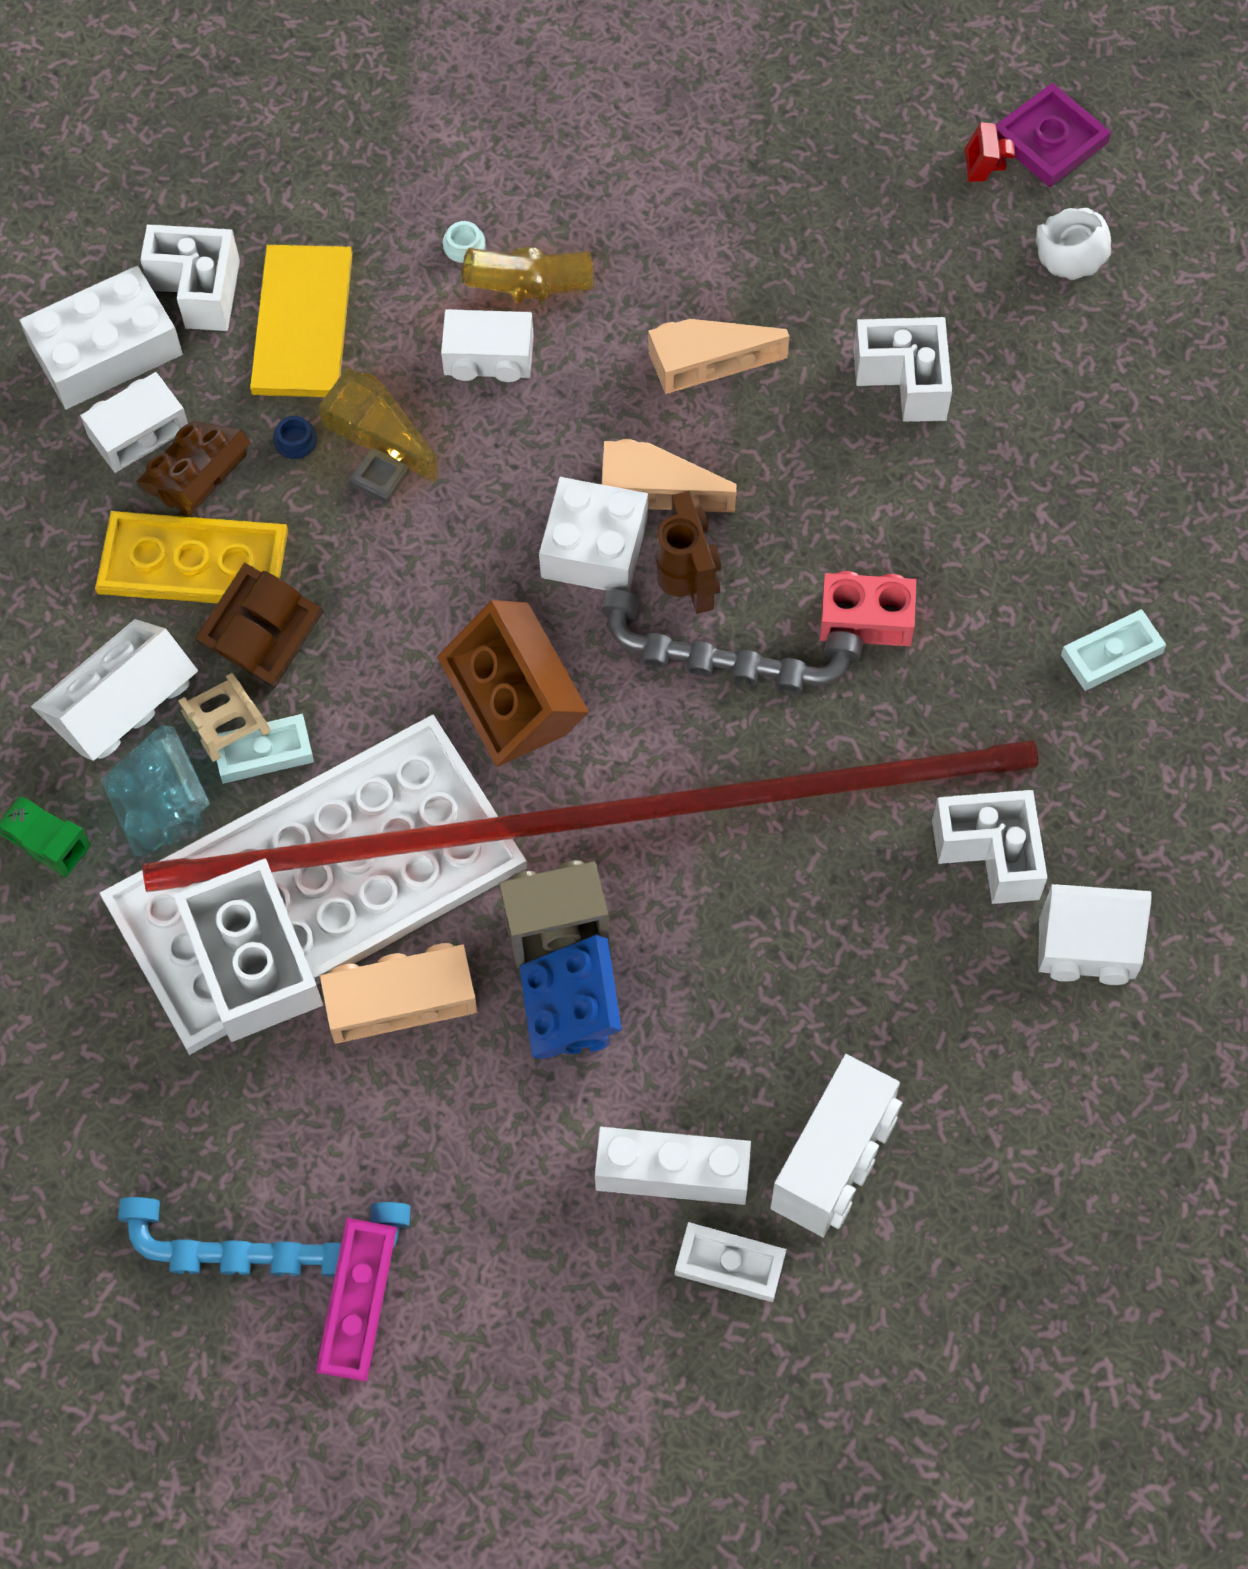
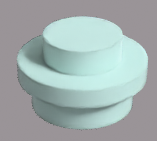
[443,221,485,263]

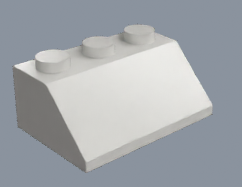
[31,619,198,761]

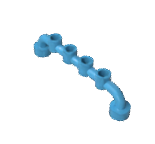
[118,1197,411,1277]

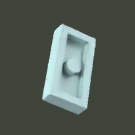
[1061,609,1166,691]
[217,714,314,784]

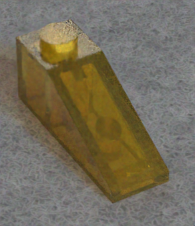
[319,367,439,483]

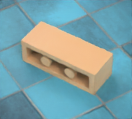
[320,943,478,1044]

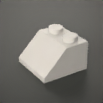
[1038,884,1151,985]

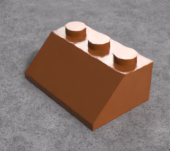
[437,600,589,767]

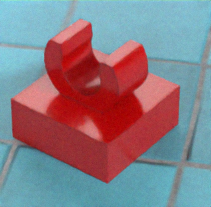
[964,122,1015,182]

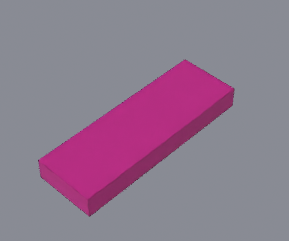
[315,1218,397,1382]

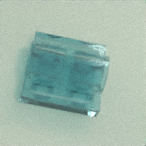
[100,725,210,857]

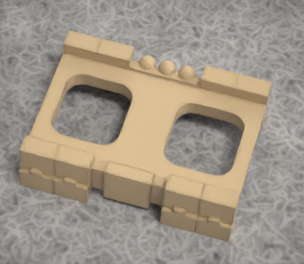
[178,673,271,762]

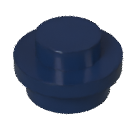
[273,416,317,459]

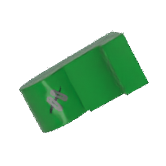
[0,797,92,878]

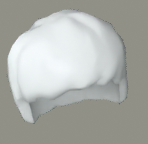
[1036,208,1111,280]

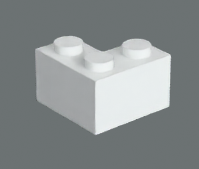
[140,225,240,331]
[854,317,952,422]
[932,790,1047,904]

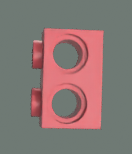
[820,571,916,647]

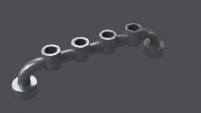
[601,590,863,694]

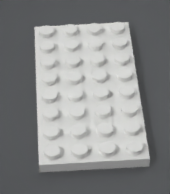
[100,715,527,1055]

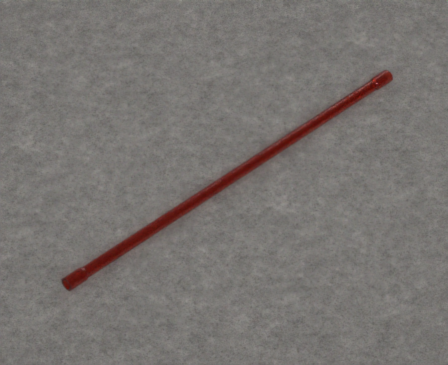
[142,740,1038,892]

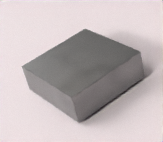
[349,447,410,504]

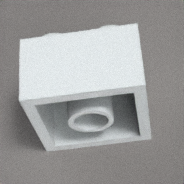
[539,477,648,592]

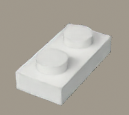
[675,1222,787,1302]

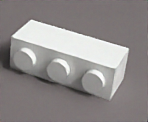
[595,1127,751,1205]

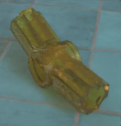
[461,247,594,303]

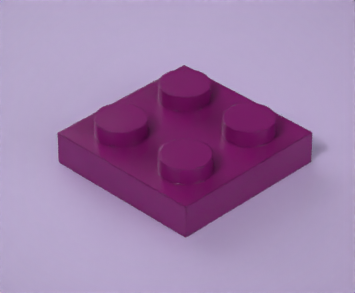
[996,83,1111,187]

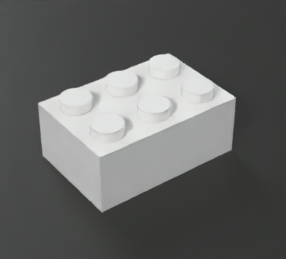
[19,265,183,409]
[173,858,323,1042]
[770,1054,903,1238]

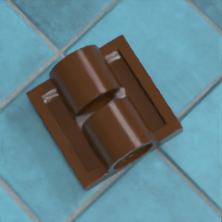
[136,421,251,517]
[657,491,721,614]
[195,562,324,688]

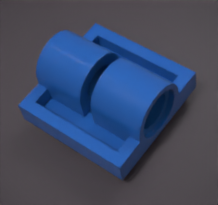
[519,935,622,1059]

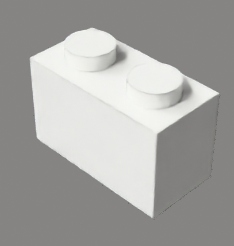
[441,309,533,382]
[80,372,188,473]

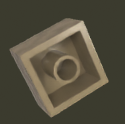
[499,860,610,969]

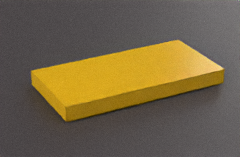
[250,245,352,397]
[95,511,288,603]

